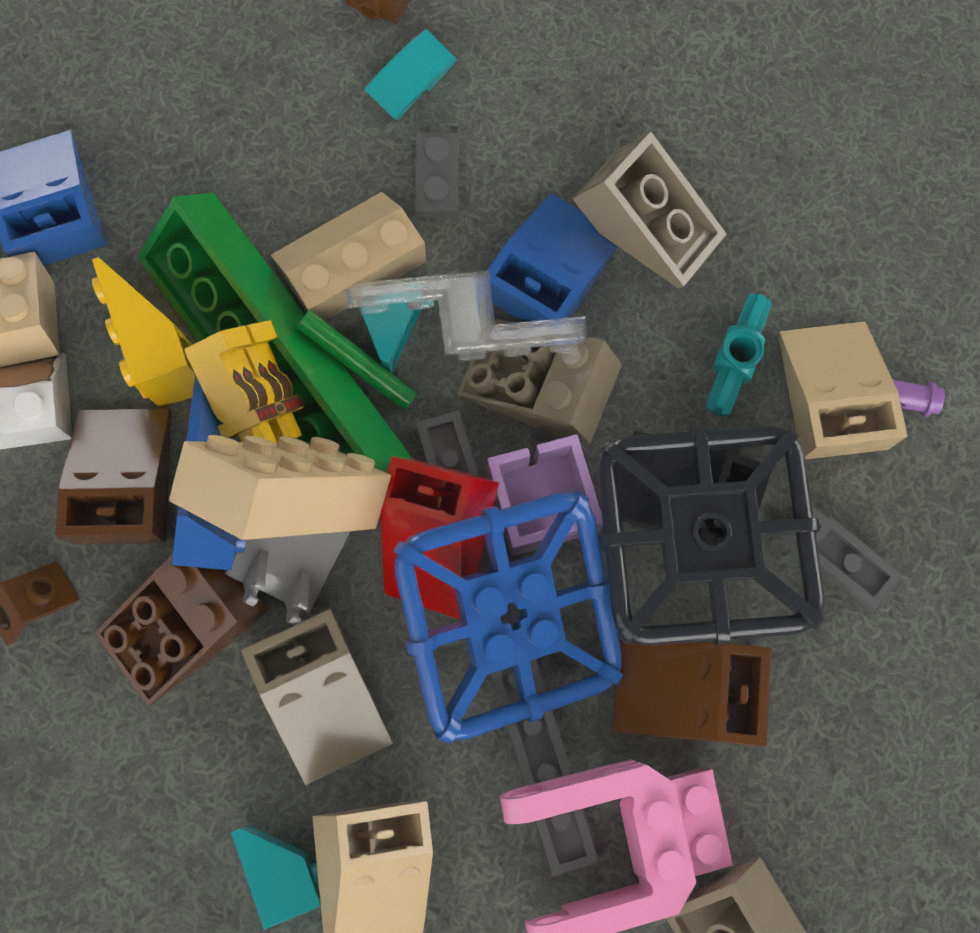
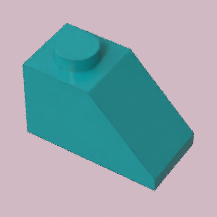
[231,825,321,930]

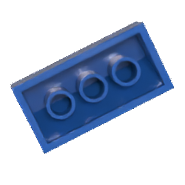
[172,375,246,570]

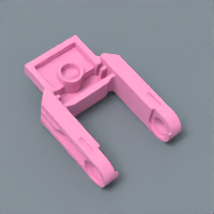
[499,759,733,933]

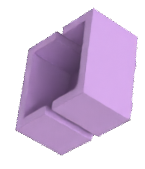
[486,434,603,557]

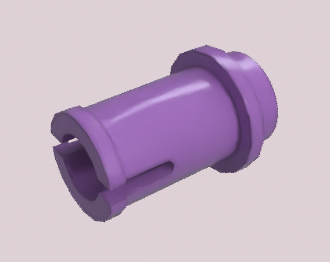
[892,379,945,417]

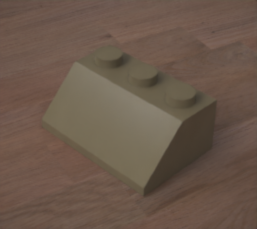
[666,857,806,933]

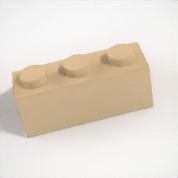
[270,192,426,321]

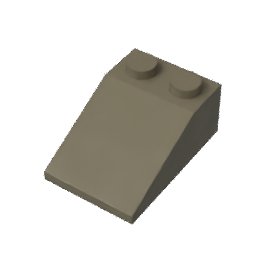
[572,131,727,289]

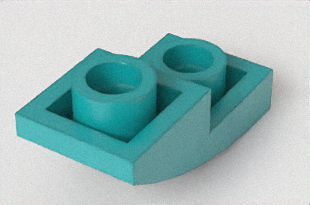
[364,29,458,121]

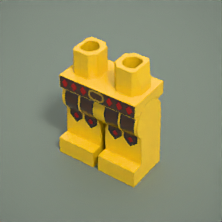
[184,320,304,443]

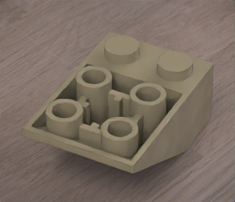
[456,318,622,444]
[241,609,394,785]

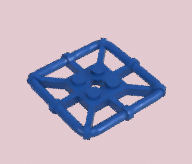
[393,491,623,743]

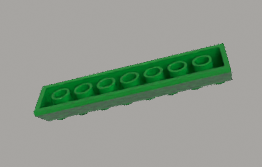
[137,193,414,473]

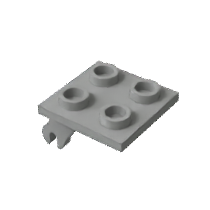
[225,531,351,625]

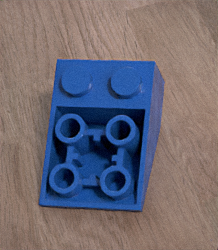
[0,130,107,266]
[482,193,618,332]

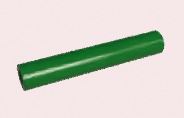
[296,309,417,410]

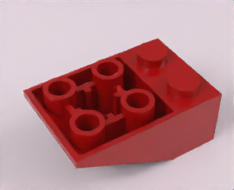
[381,456,499,620]

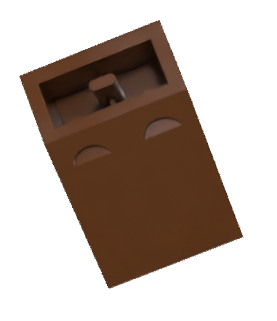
[56,409,171,545]
[94,554,267,706]
[612,638,771,747]

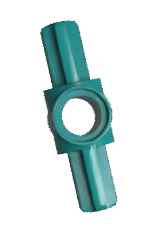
[705,294,772,417]

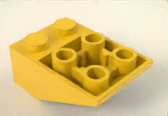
[92,257,195,408]

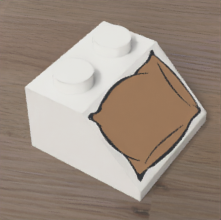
[0,353,72,449]

